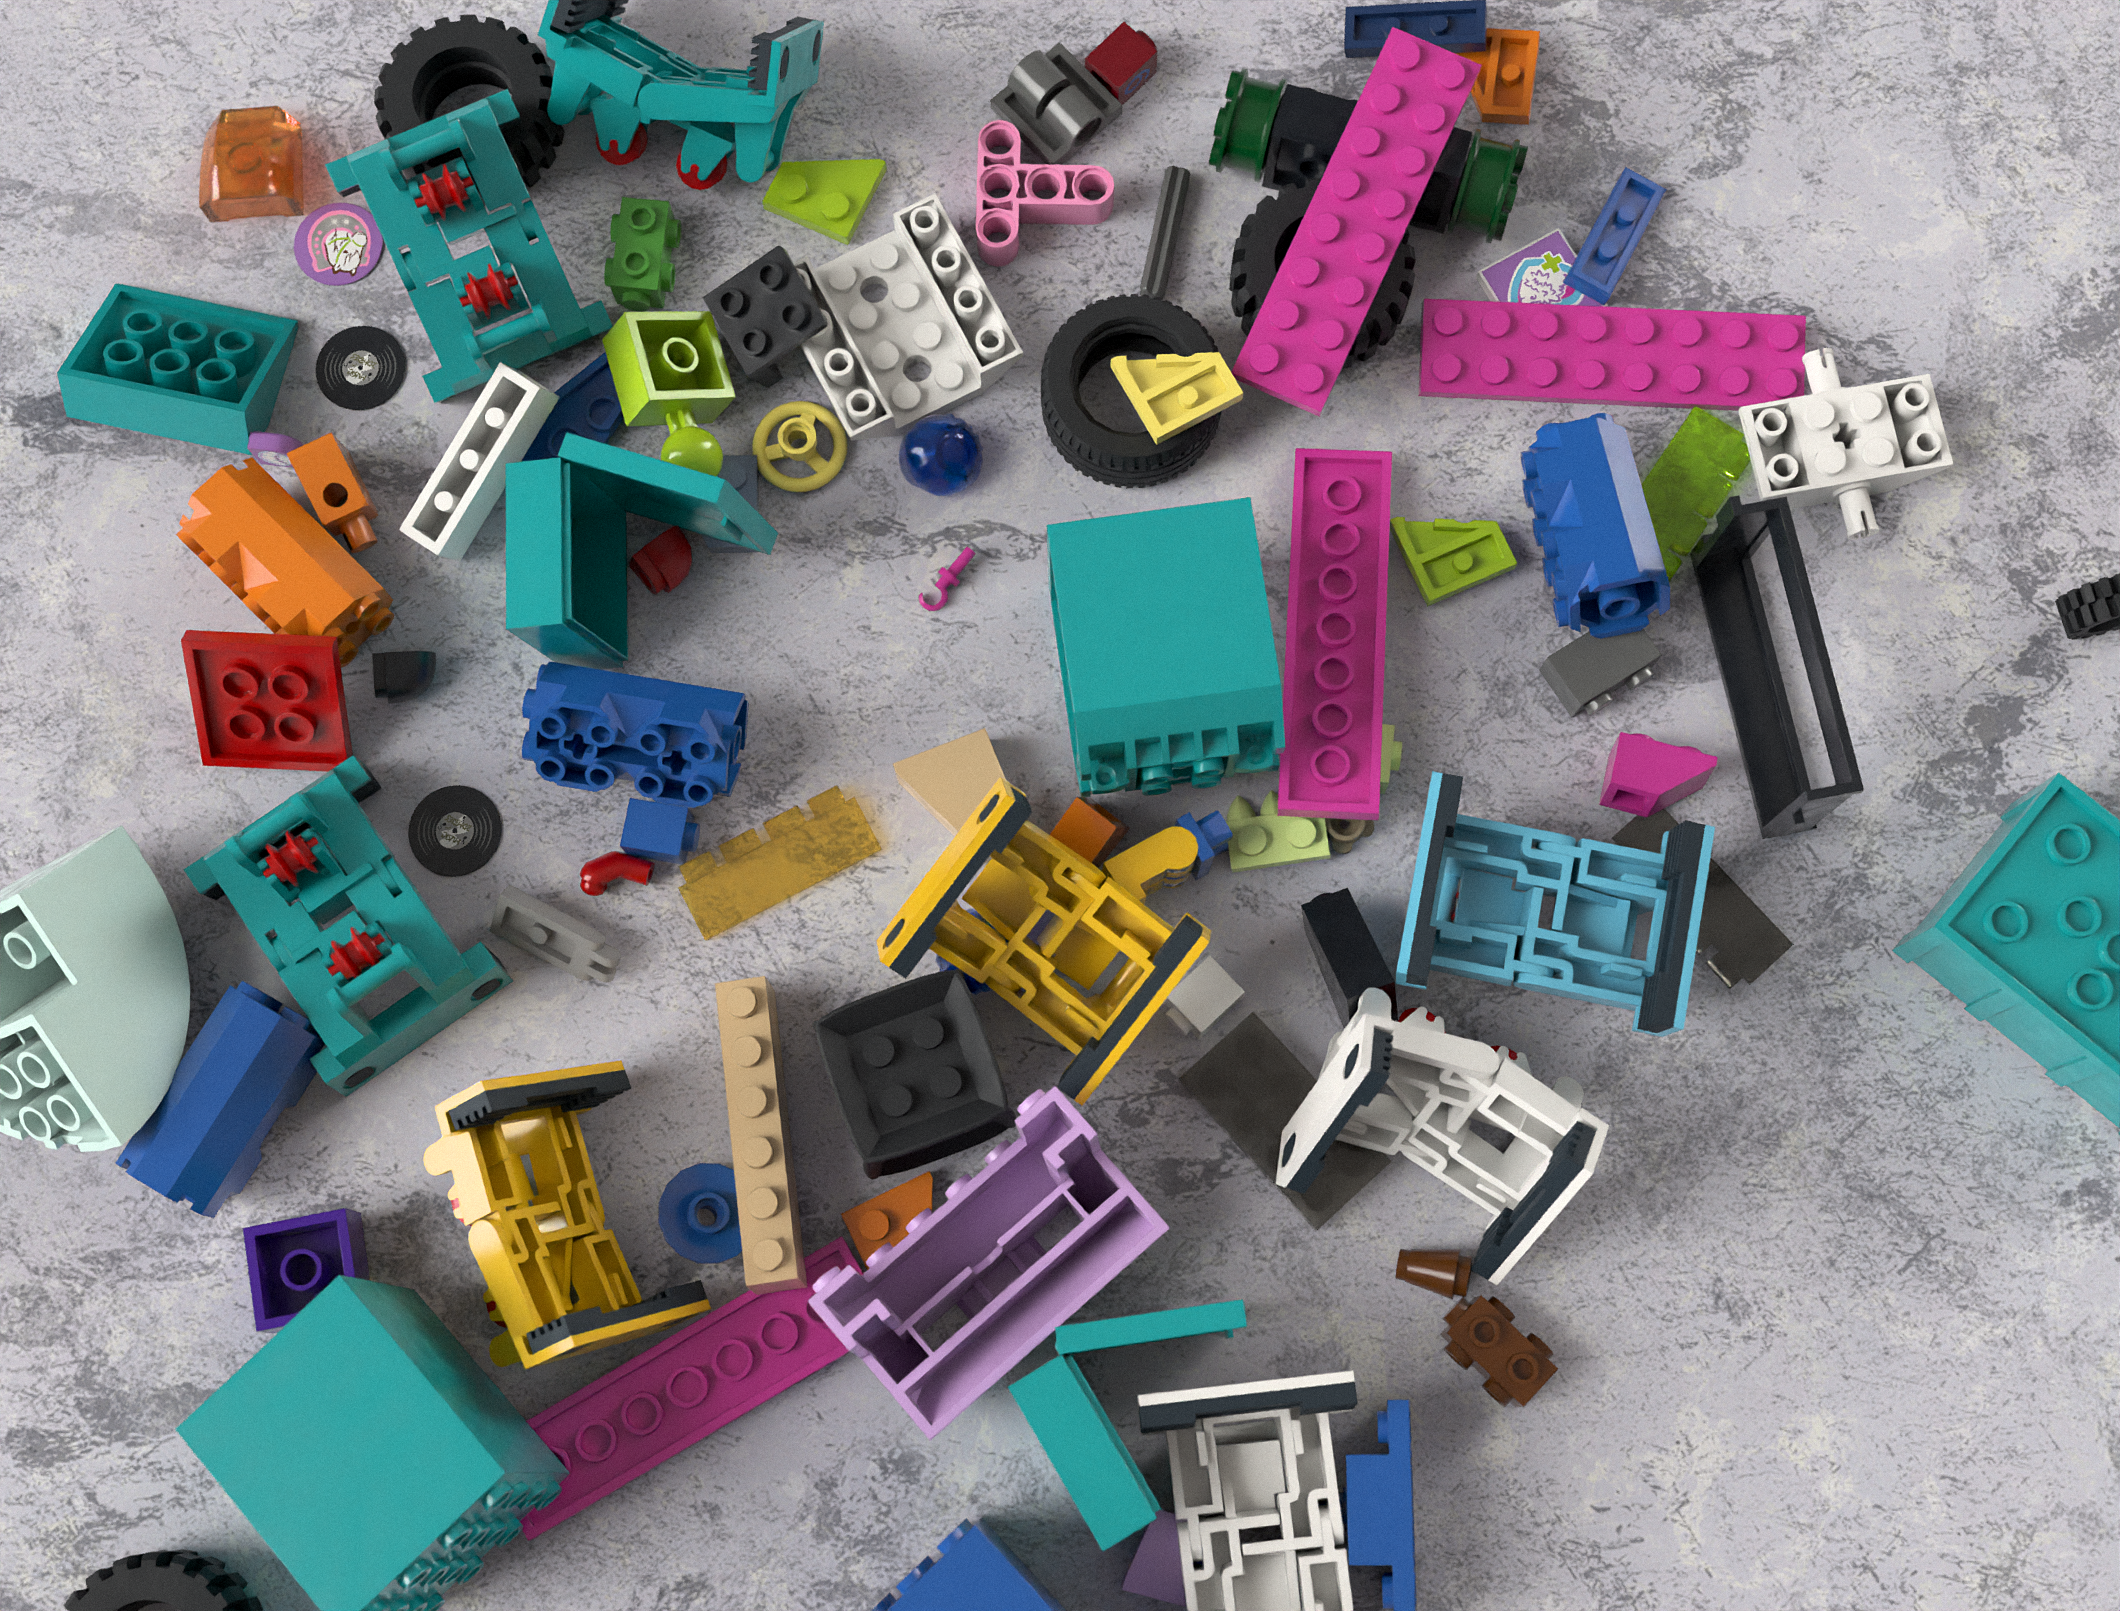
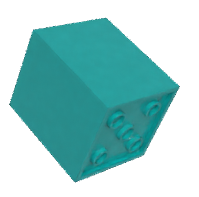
[175,1275,570,1611]

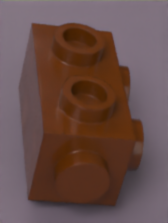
[1440,1295,1558,1407]

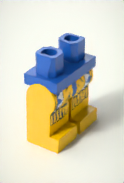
[1101,810,1233,904]

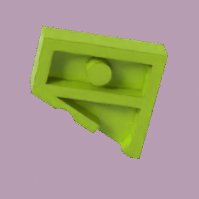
[762,159,887,245]
[1389,517,1518,607]

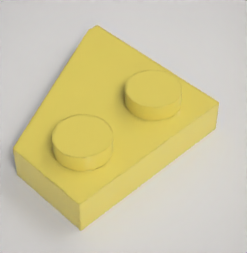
[1110,352,1243,445]

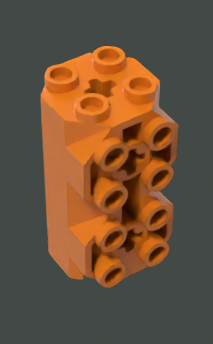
[176,457,394,668]

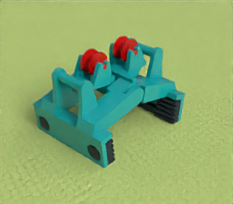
[538,0,824,190]

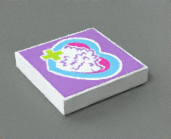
[1476,228,1608,307]

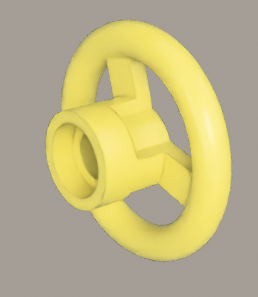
[752,401,848,492]

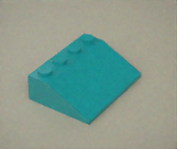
[57,283,299,455]

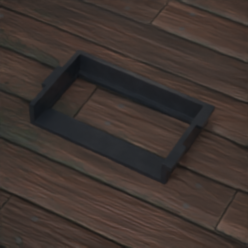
[1690,495,1864,839]

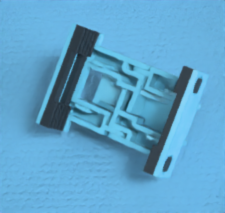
[1396,771,1715,1037]

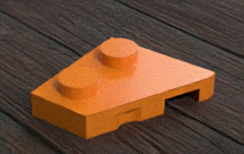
[1455,28,1540,125]
[841,1171,933,1270]

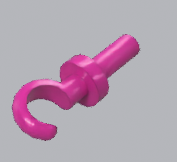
[918,546,976,611]

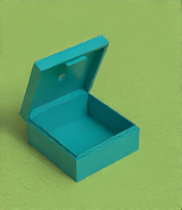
[506,433,778,670]
[1008,1299,1247,1551]

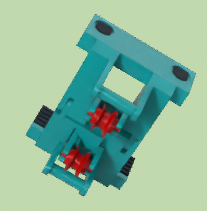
[325,89,613,403]

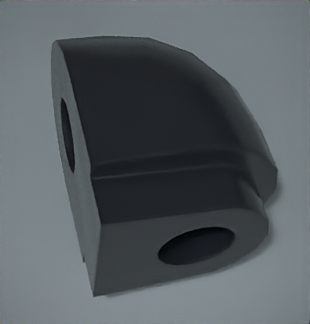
[372,651,436,704]

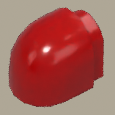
[629,525,693,595]

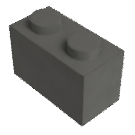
[1539,628,1662,718]

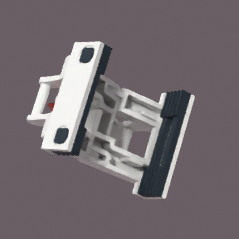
[1276,987,1609,1285]

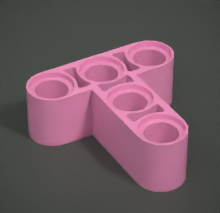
[976,120,1114,267]

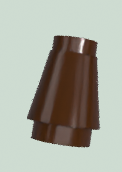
[1396,1249,1473,1300]

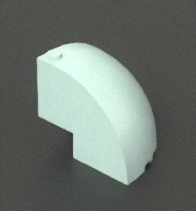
[0,826,190,1152]

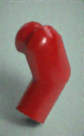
[580,851,655,896]

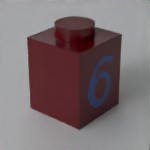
[1085,21,1158,105]

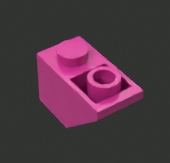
[1599,732,1718,817]

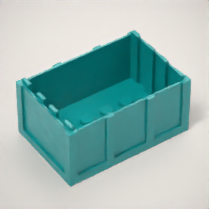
[1892,772,2120,1135]

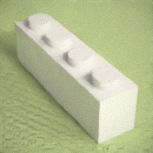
[399,362,560,561]

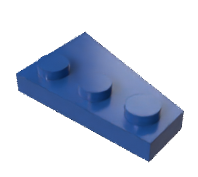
[521,352,624,462]

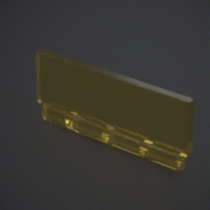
[678,785,882,941]

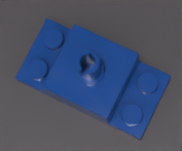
[1318,1400,1417,1611]

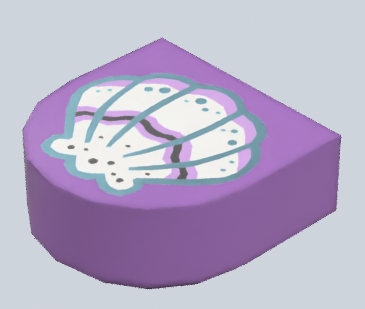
[247,431,303,467]

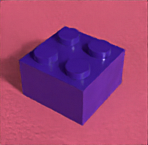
[243,1208,370,1334]

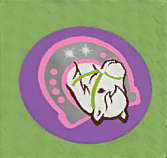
[294,203,383,286]

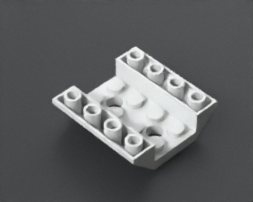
[793,194,1023,440]

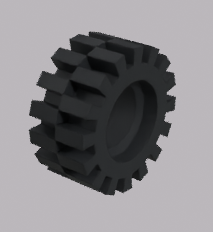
[2055,573,2120,640]

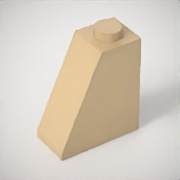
[893,728,1006,864]

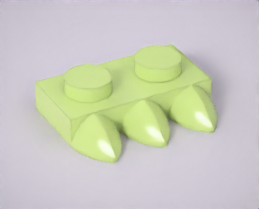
[1225,790,1331,873]

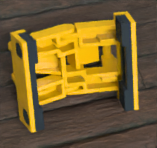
[876,777,1212,1106]

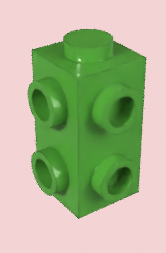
[604,197,681,312]

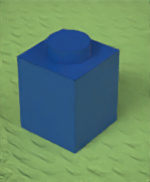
[620,798,700,865]

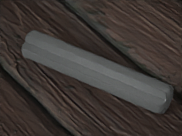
[1140,166,1190,300]

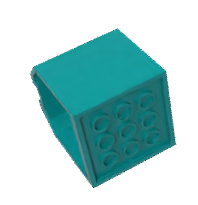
[1046,497,1285,797]

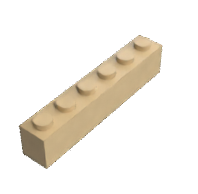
[715,976,807,1295]

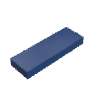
[1563,167,1667,305]

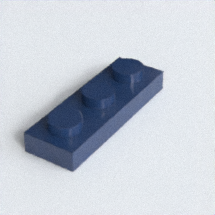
[1344,0,1487,58]

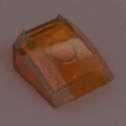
[199,106,304,223]

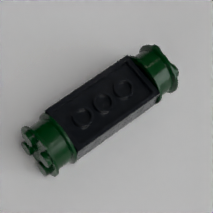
[1209,68,1528,244]

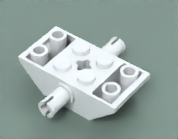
[1738,348,1953,540]

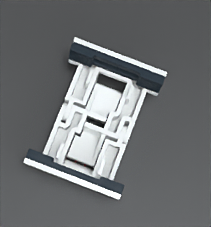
[1137,1371,1358,1611]

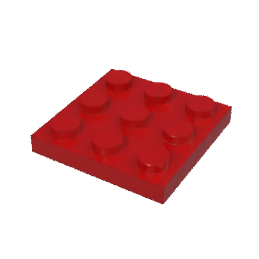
[181,630,353,772]

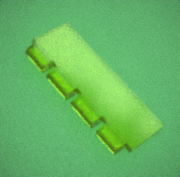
[1642,407,1751,582]

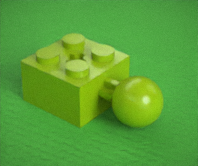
[602,311,736,477]

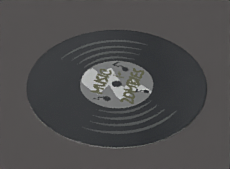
[316,326,406,411]
[408,785,502,877]

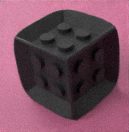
[812,968,1017,1180]

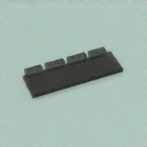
[1611,809,1794,989]

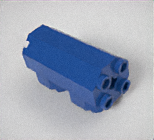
[1520,413,1670,639]
[522,661,749,808]
[116,981,325,1218]

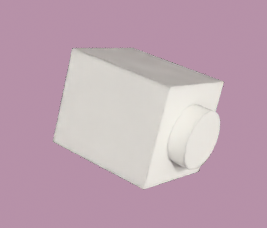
[1165,956,1245,1039]

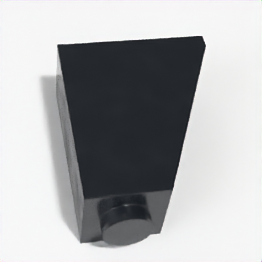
[1301,887,1399,1029]

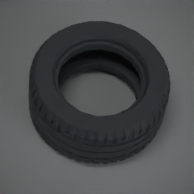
[1041,294,1221,488]

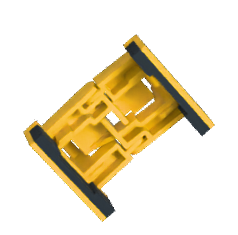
[423,1060,711,1370]

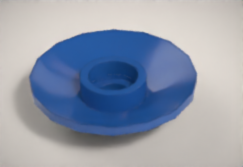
[658,1163,742,1264]

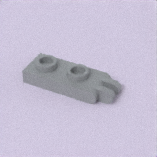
[489,885,621,982]

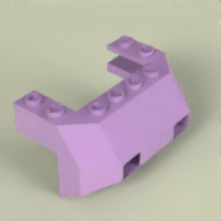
[808,1086,1170,1441]

